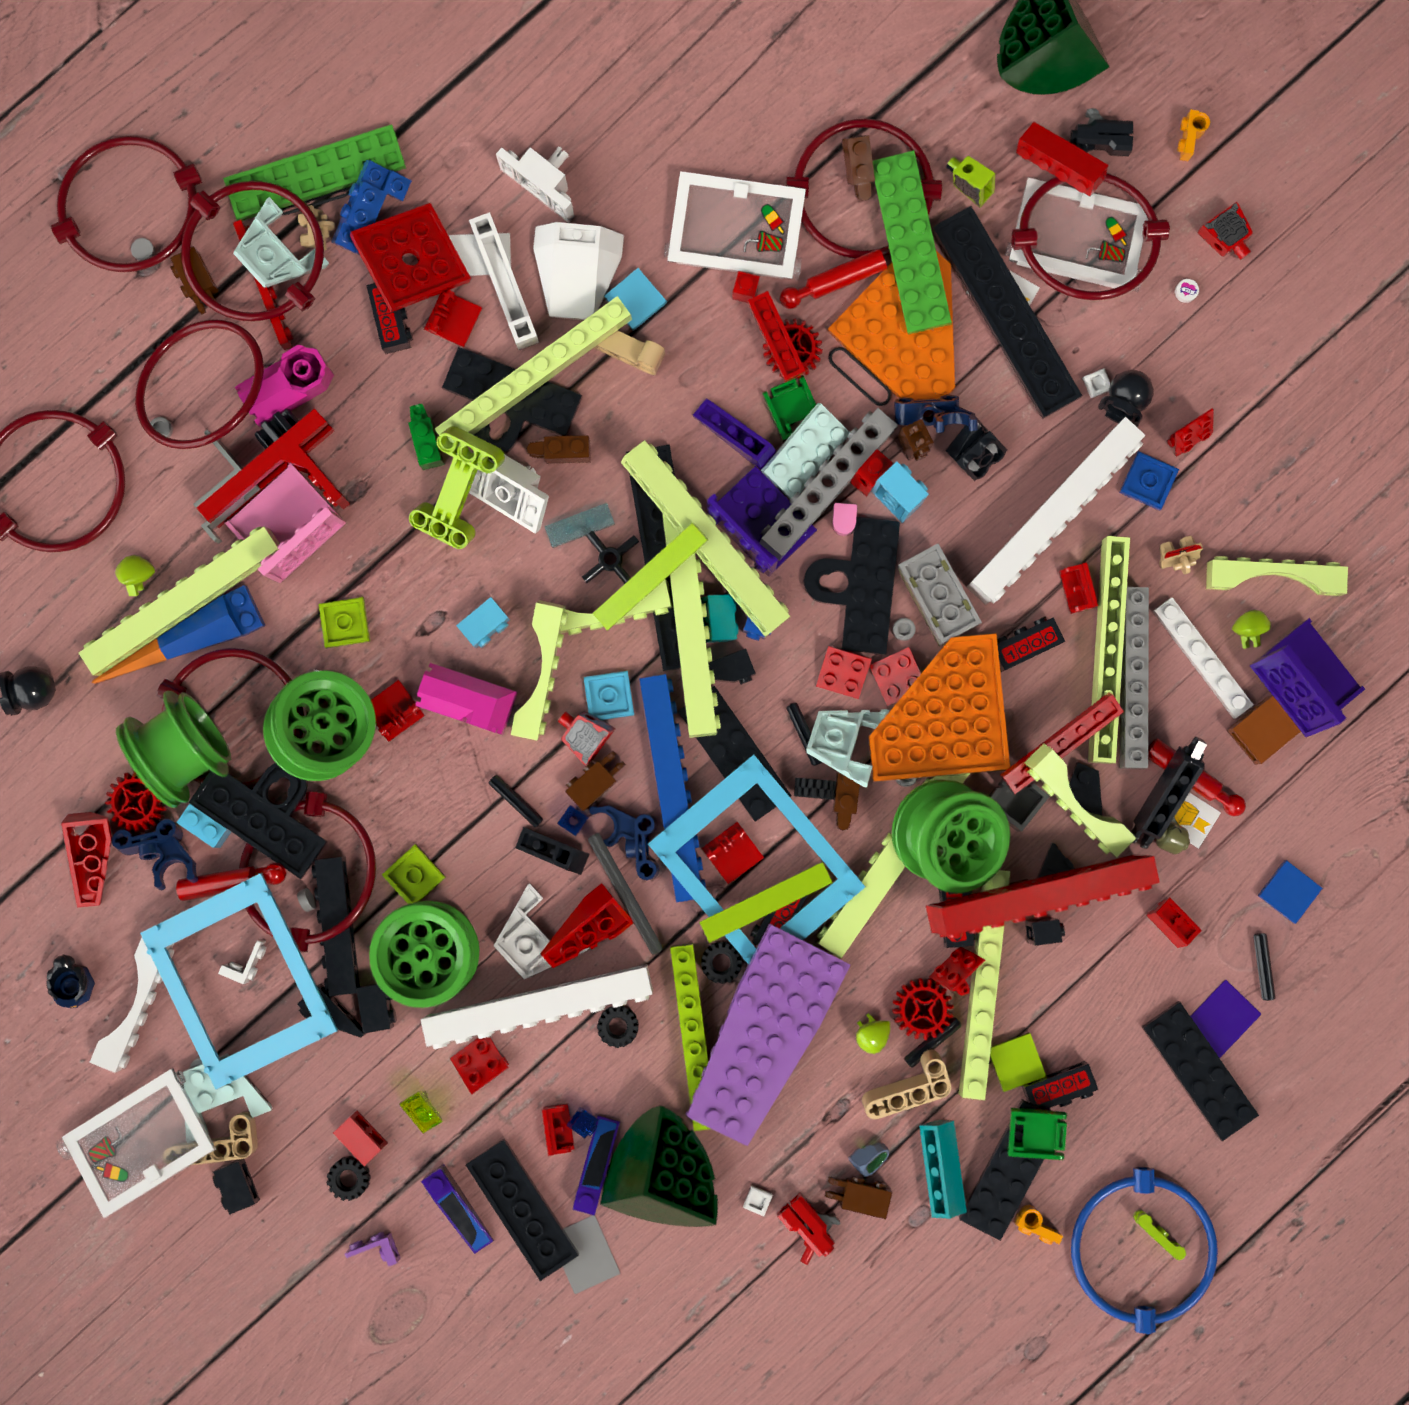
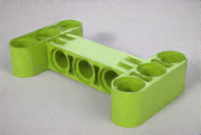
[409,426,505,549]

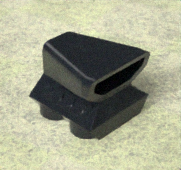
[945,416,1007,481]

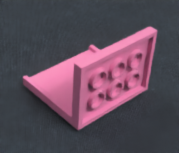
[225,464,346,583]

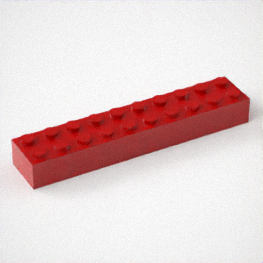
[926,854,1160,939]

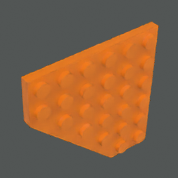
[827,251,955,417]
[869,634,1010,782]

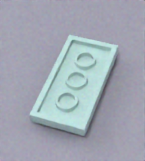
[761,403,850,500]

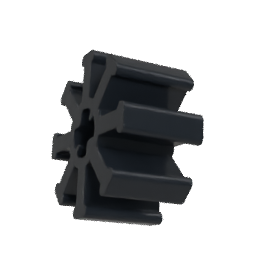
[255,409,299,449]

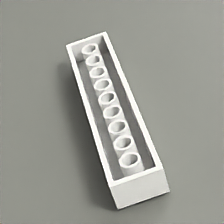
[966,417,1145,605]
[421,964,653,1049]

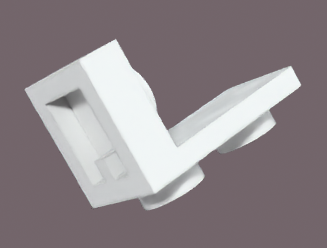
[218,939,267,984]

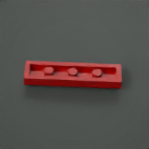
[747,291,806,382]

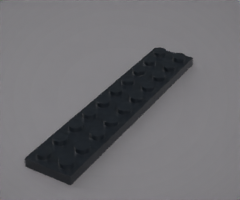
[932,206,1083,419]
[626,444,681,672]

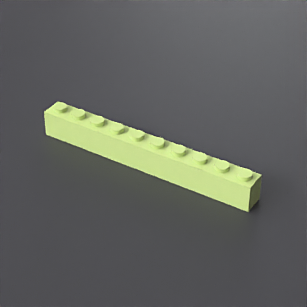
[435,296,632,443]
[621,440,790,637]
[663,514,720,738]
[79,526,280,676]
[1088,536,1130,764]
[816,773,970,959]
[959,870,1010,1100]

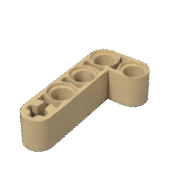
[594,330,665,375]
[862,1050,951,1119]
[164,1112,258,1165]

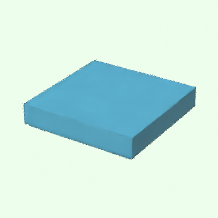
[604,268,667,331]
[583,671,634,720]

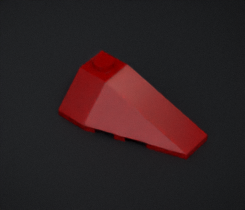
[61,812,112,908]
[540,883,634,968]

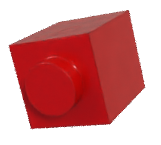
[732,271,760,303]

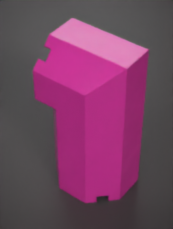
[235,345,334,428]
[415,663,518,735]

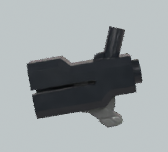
[1070,108,1134,157]

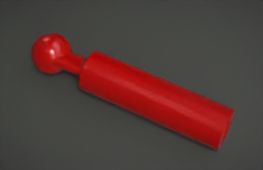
[780,249,887,309]
[1148,738,1246,817]
[176,863,287,901]

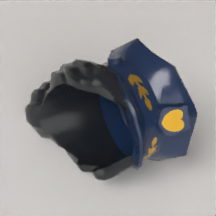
[46,954,95,1009]

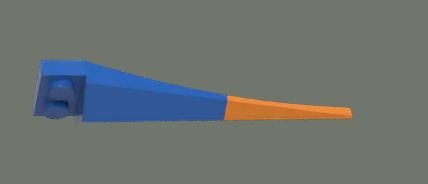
[92,585,266,684]

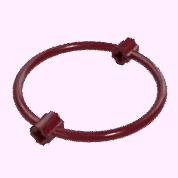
[786,119,942,259]
[51,136,203,272]
[1011,173,1170,300]
[181,181,324,321]
[0,410,125,552]
[157,648,304,789]
[239,792,376,952]

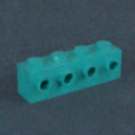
[919,1120,967,1219]

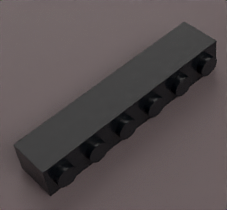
[312,857,360,997]

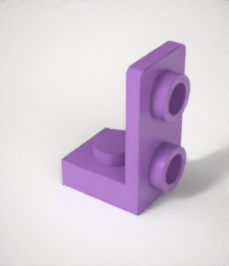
[345,1232,400,1267]

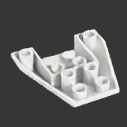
[534,222,624,320]

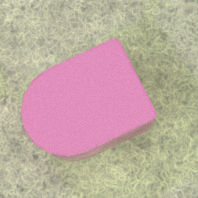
[832,503,857,536]

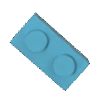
[456,597,510,648]
[176,804,231,848]

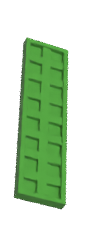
[223,124,406,221]
[873,151,952,335]

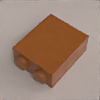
[1227,695,1301,765]

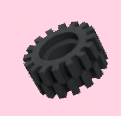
[794,778,836,800]
[701,942,742,984]
[597,1006,639,1048]
[326,1156,371,1201]

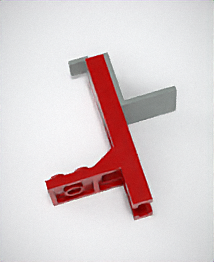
[193,408,350,544]

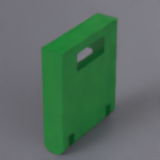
[762,376,816,442]
[1008,1108,1067,1160]

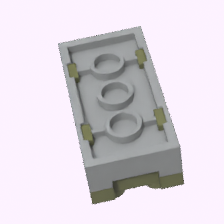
[898,544,982,646]

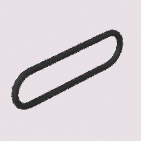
[281,187,350,215]
[829,347,892,406]

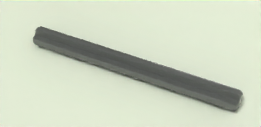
[588,833,663,955]

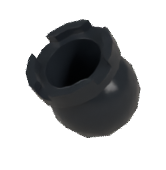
[1098,369,1154,427]
[0,666,56,716]

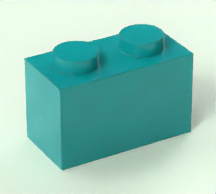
[700,594,739,643]

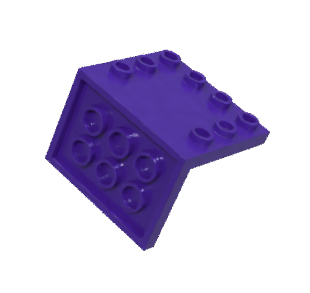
[707,466,817,577]
[1250,618,1365,737]

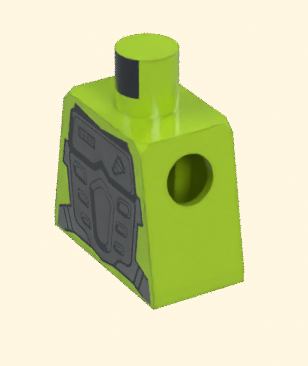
[946,156,995,208]

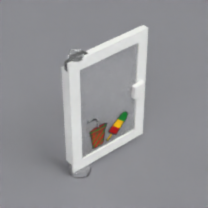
[664,171,806,280]
[1005,177,1148,292]
[56,1069,216,1218]

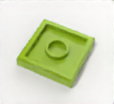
[319,597,370,649]
[382,844,446,904]
[990,1033,1046,1092]

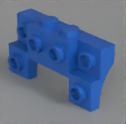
[331,160,411,255]

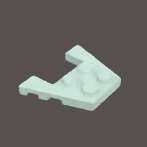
[233,197,329,288]
[806,709,889,788]
[183,1053,273,1143]

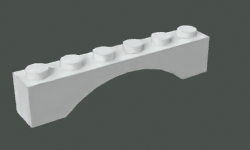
[469,212,539,350]
[90,938,174,1073]

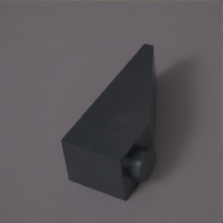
[708,648,756,685]
[515,827,590,875]
[297,983,367,1038]

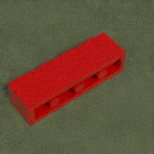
[1016,122,1109,196]

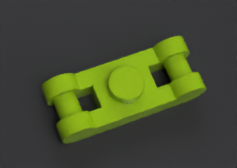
[1133,1210,1186,1260]

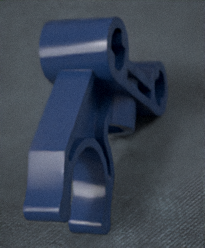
[895,395,978,433]
[589,805,660,880]
[112,819,198,891]

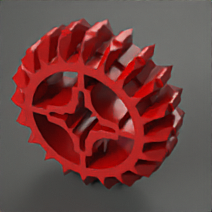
[763,318,823,379]
[105,771,167,832]
[892,978,954,1040]

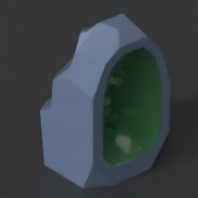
[848,1142,889,1177]

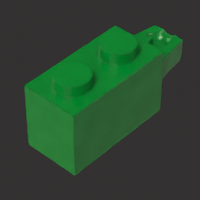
[408,404,444,470]

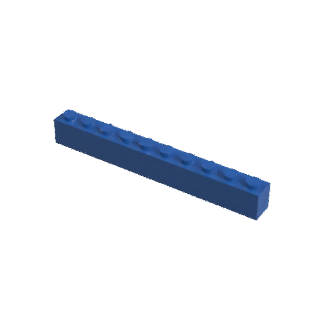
[640,674,706,902]

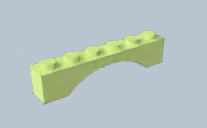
[1206,556,1348,596]
[534,580,674,635]
[511,600,568,740]
[1024,744,1136,857]

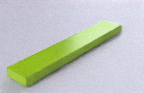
[592,523,709,630]
[699,862,833,943]

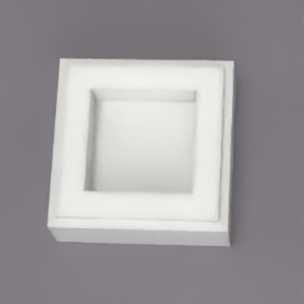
[1082,369,1111,398]
[743,1185,773,1216]

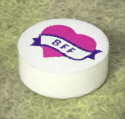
[1175,279,1199,303]

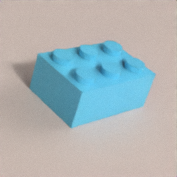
[871,462,929,523]

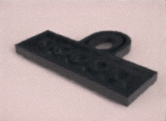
[442,347,582,454]
[804,517,900,655]
[189,763,328,879]

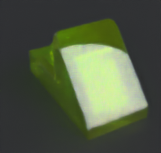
[399,1091,442,1134]

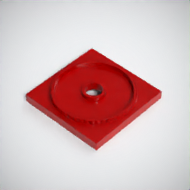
[350,202,471,312]

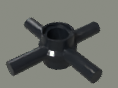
[582,530,639,584]

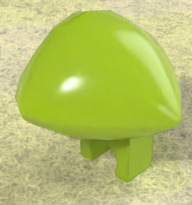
[115,555,155,596]
[1232,610,1271,649]
[856,1013,890,1054]

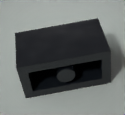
[1025,917,1065,946]
[356,984,397,1034]
[212,1159,260,1215]

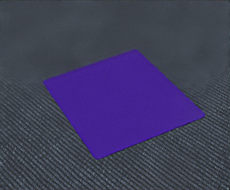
[1191,980,1261,1058]

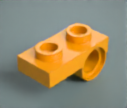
[1177,110,1210,161]
[1014,1205,1063,1245]

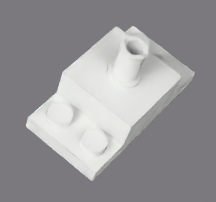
[496,147,574,223]
[469,452,549,533]

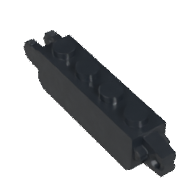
[1131,736,1207,849]

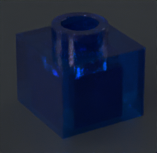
[557,805,589,836]
[566,1107,598,1139]

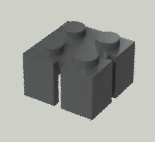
[989,778,1050,832]

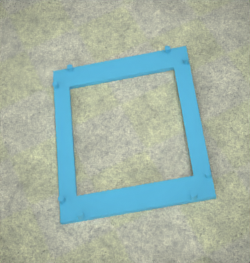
[648,755,865,964]
[140,873,338,1090]

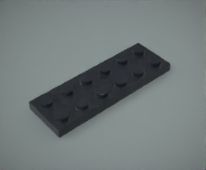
[678,686,792,822]
[1142,1001,1259,1141]
[959,1099,1063,1241]
[466,1138,579,1281]

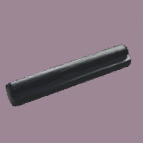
[786,703,822,766]
[488,775,543,827]
[1253,933,1276,1001]
[904,1017,962,1068]

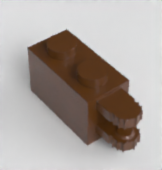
[842,135,875,201]
[170,246,219,315]
[897,419,934,461]
[526,435,591,464]
[565,751,626,812]
[832,771,860,831]
[824,1176,892,1219]

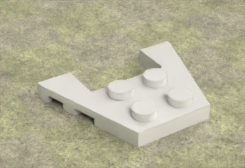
[494,884,589,980]

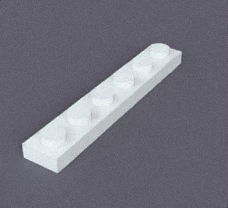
[1152,597,1253,719]

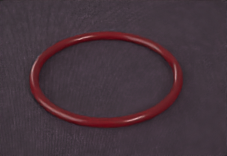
[135,320,264,449]

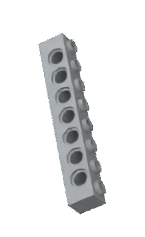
[760,408,898,561]
[1120,587,1149,769]

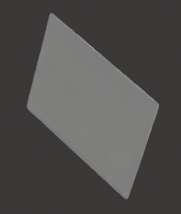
[563,1215,620,1294]

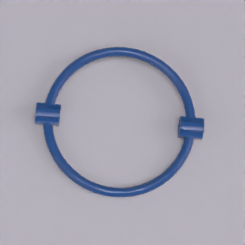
[1071,1167,1218,1334]

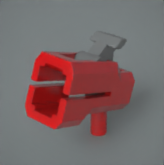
[777,1193,840,1265]

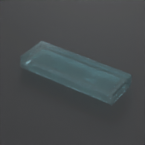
[544,503,615,548]

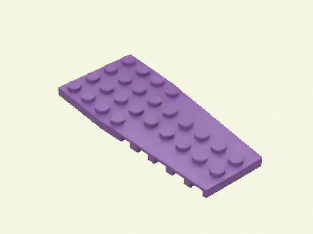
[686,924,850,1146]

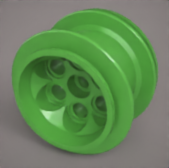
[263,671,376,781]
[116,690,231,808]
[892,780,1010,893]
[369,901,480,1008]

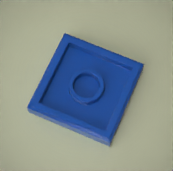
[1119,451,1179,511]
[1258,860,1323,924]

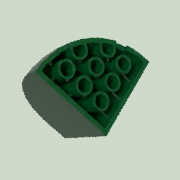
[997,0,1110,95]
[600,1105,718,1227]

